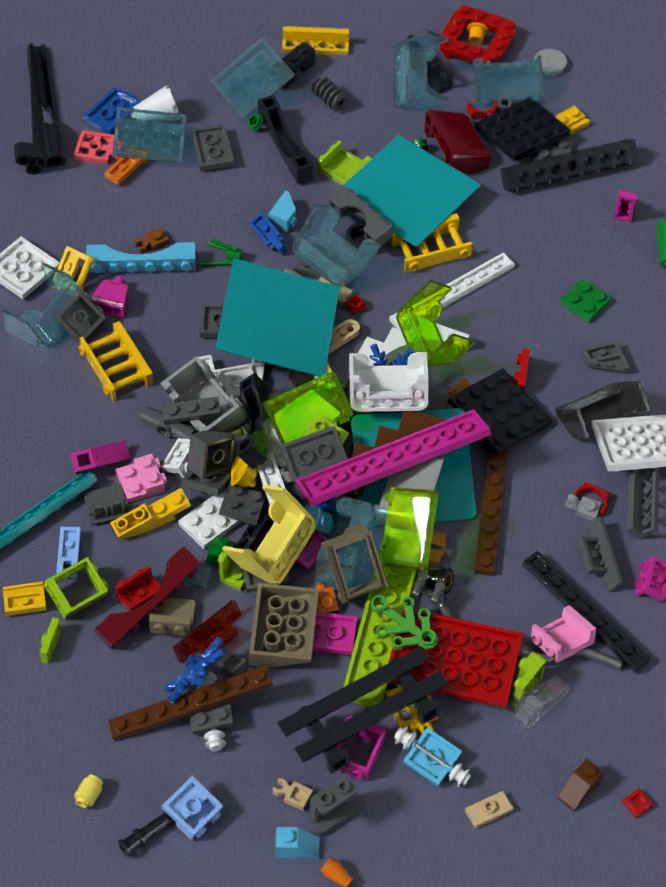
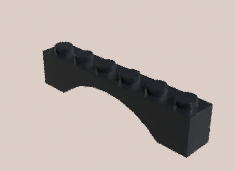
[258,95,314,184]
[237,373,269,469]

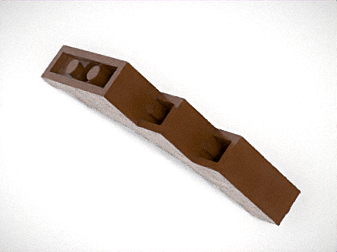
[346,411,447,497]

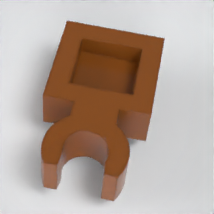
[135,228,169,253]

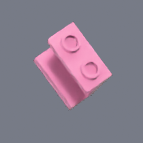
[531,605,596,663]

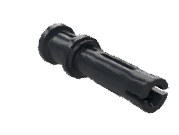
[117,812,174,857]

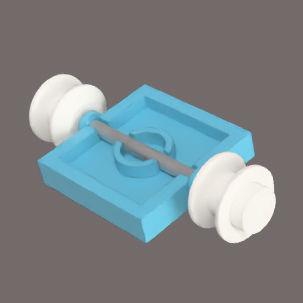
[394,726,471,787]

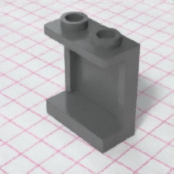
[310,774,358,836]

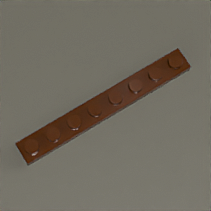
[474,448,508,576]
[108,665,274,741]

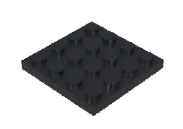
[475,97,571,162]
[447,368,552,456]

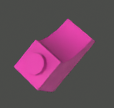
[614,190,637,223]

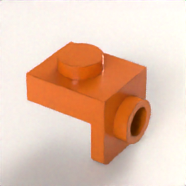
[315,583,339,613]

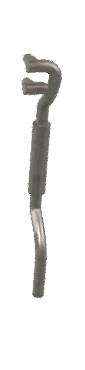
[411,571,623,670]

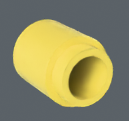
[74,775,103,808]

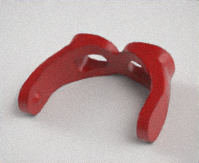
[466,101,497,120]
[573,482,610,516]

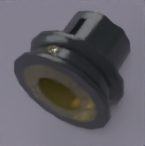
[427,567,454,594]

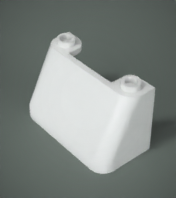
[349,352,428,412]

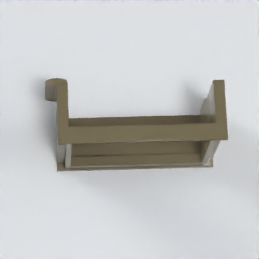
[321,523,388,604]

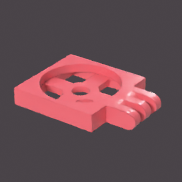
[74,130,125,165]

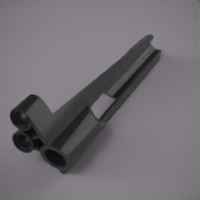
[14,43,65,175]

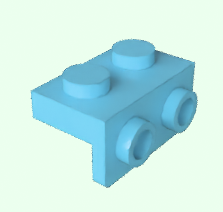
[304,505,334,535]

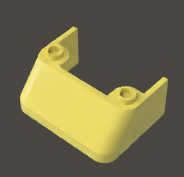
[222,485,316,585]

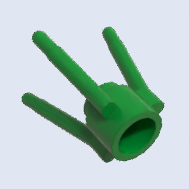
[198,239,242,266]

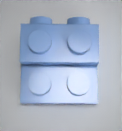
[161,776,223,840]

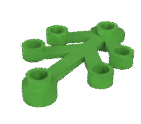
[371,595,438,651]

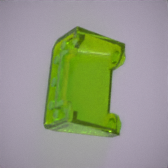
[262,372,354,444]
[377,487,439,573]

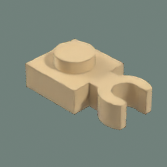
[272,778,313,811]

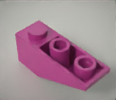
[70,440,131,473]

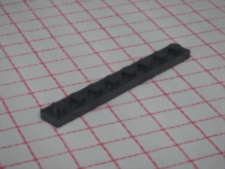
[522,550,650,673]

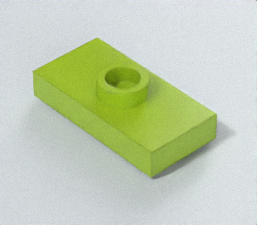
[40,617,62,664]

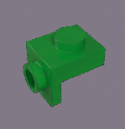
[206,536,236,567]

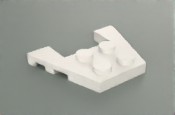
[198,355,265,400]

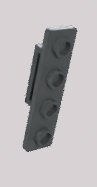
[577,516,622,592]

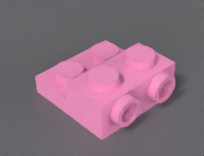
[116,454,167,503]

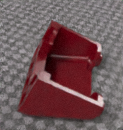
[424,110,492,175]

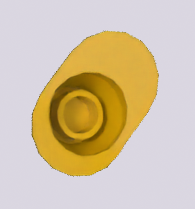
[231,456,258,488]

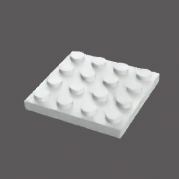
[592,414,666,472]

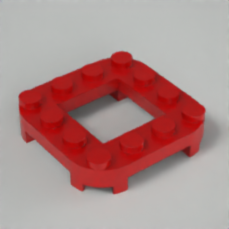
[439,5,515,71]

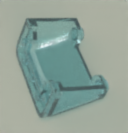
[471,55,545,105]

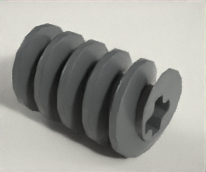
[311,77,347,112]

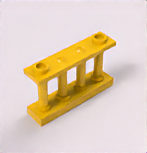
[390,213,473,273]
[78,321,154,401]

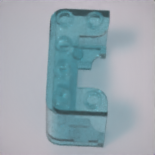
[315,495,375,591]

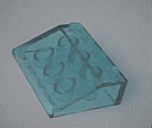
[210,37,295,119]
[112,107,186,163]

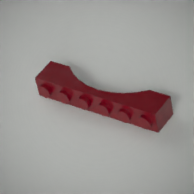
[94,546,200,649]

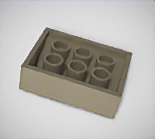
[249,583,319,668]

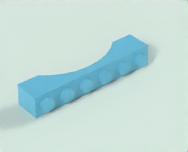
[86,242,196,273]

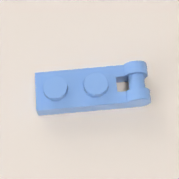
[57,527,81,578]

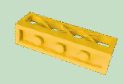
[282,26,349,55]

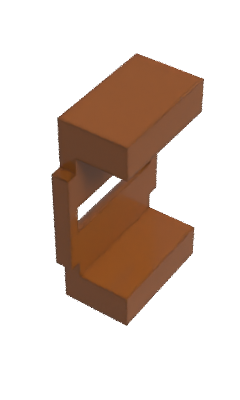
[419,528,447,569]

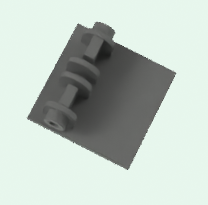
[83,484,129,525]

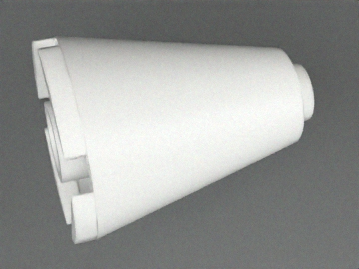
[131,85,180,123]

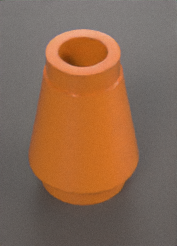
[320,857,354,887]

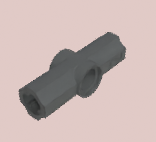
[140,406,197,439]

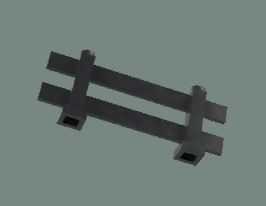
[277,646,448,774]

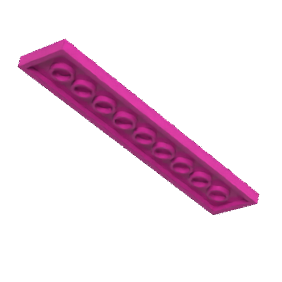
[295,410,491,507]

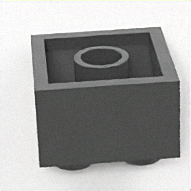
[187,430,235,479]

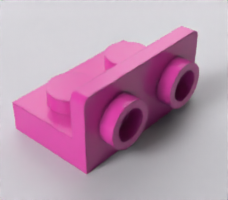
[635,556,666,602]

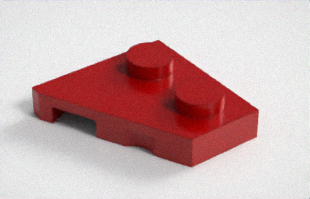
[514,348,530,389]

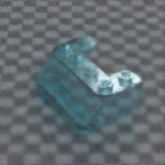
[292,204,381,287]

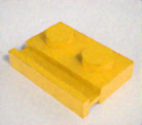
[554,106,590,135]
[3,581,47,616]

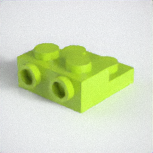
[512,652,546,709]

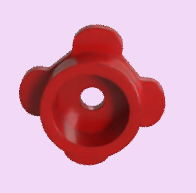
[345,296,366,314]

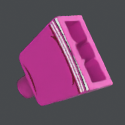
[90,276,129,319]

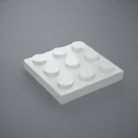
[0,237,60,299]

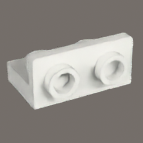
[161,438,190,479]

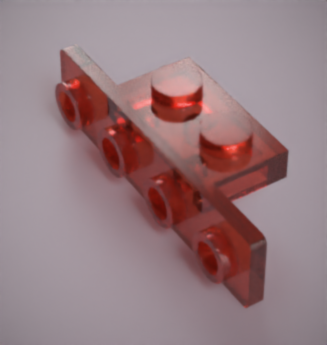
[172,600,242,663]

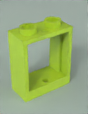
[44,557,109,619]

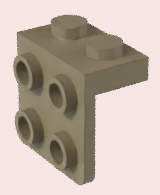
[149,598,196,637]

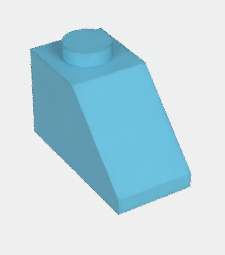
[269,190,297,233]
[276,827,320,859]

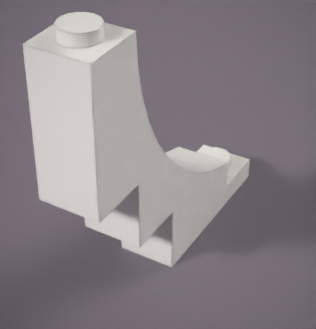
[349,317,470,379]

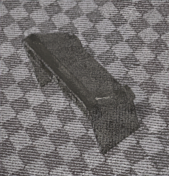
[555,381,651,440]

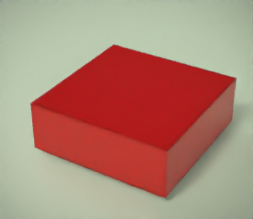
[622,788,653,818]

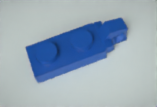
[249,212,287,255]

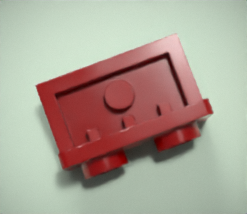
[116,566,161,611]

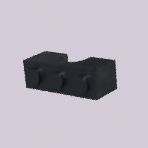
[270,41,315,91]

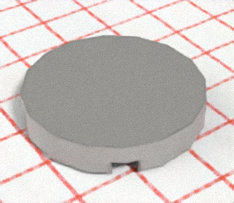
[533,49,567,76]

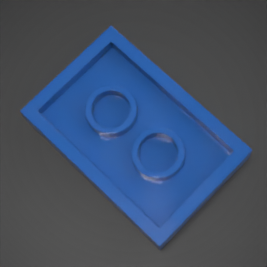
[83,86,142,134]

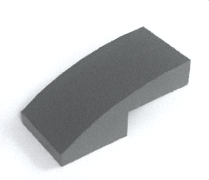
[218,651,254,677]

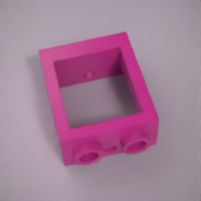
[337,714,387,781]

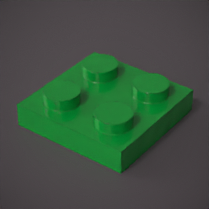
[560,279,611,323]

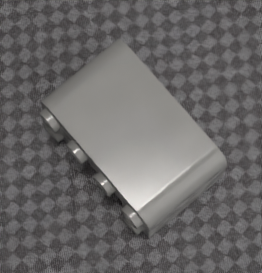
[160,356,247,433]

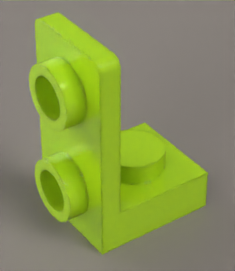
[218,546,245,591]

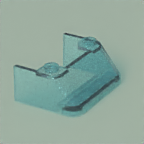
[394,30,448,109]
[3,263,83,350]

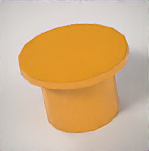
[467,23,488,45]

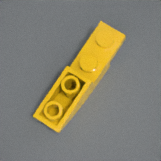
[110,488,191,539]

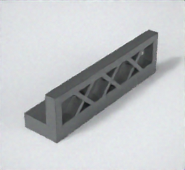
[627,467,660,539]

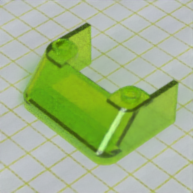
[396,279,475,368]

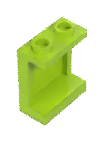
[318,140,372,185]

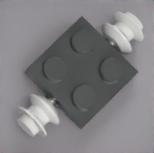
[190,672,234,752]

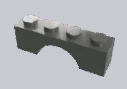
[328,185,393,249]

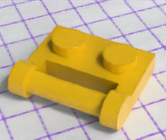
[53,246,96,292]

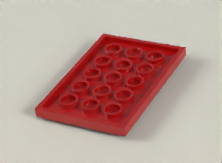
[388,609,523,709]

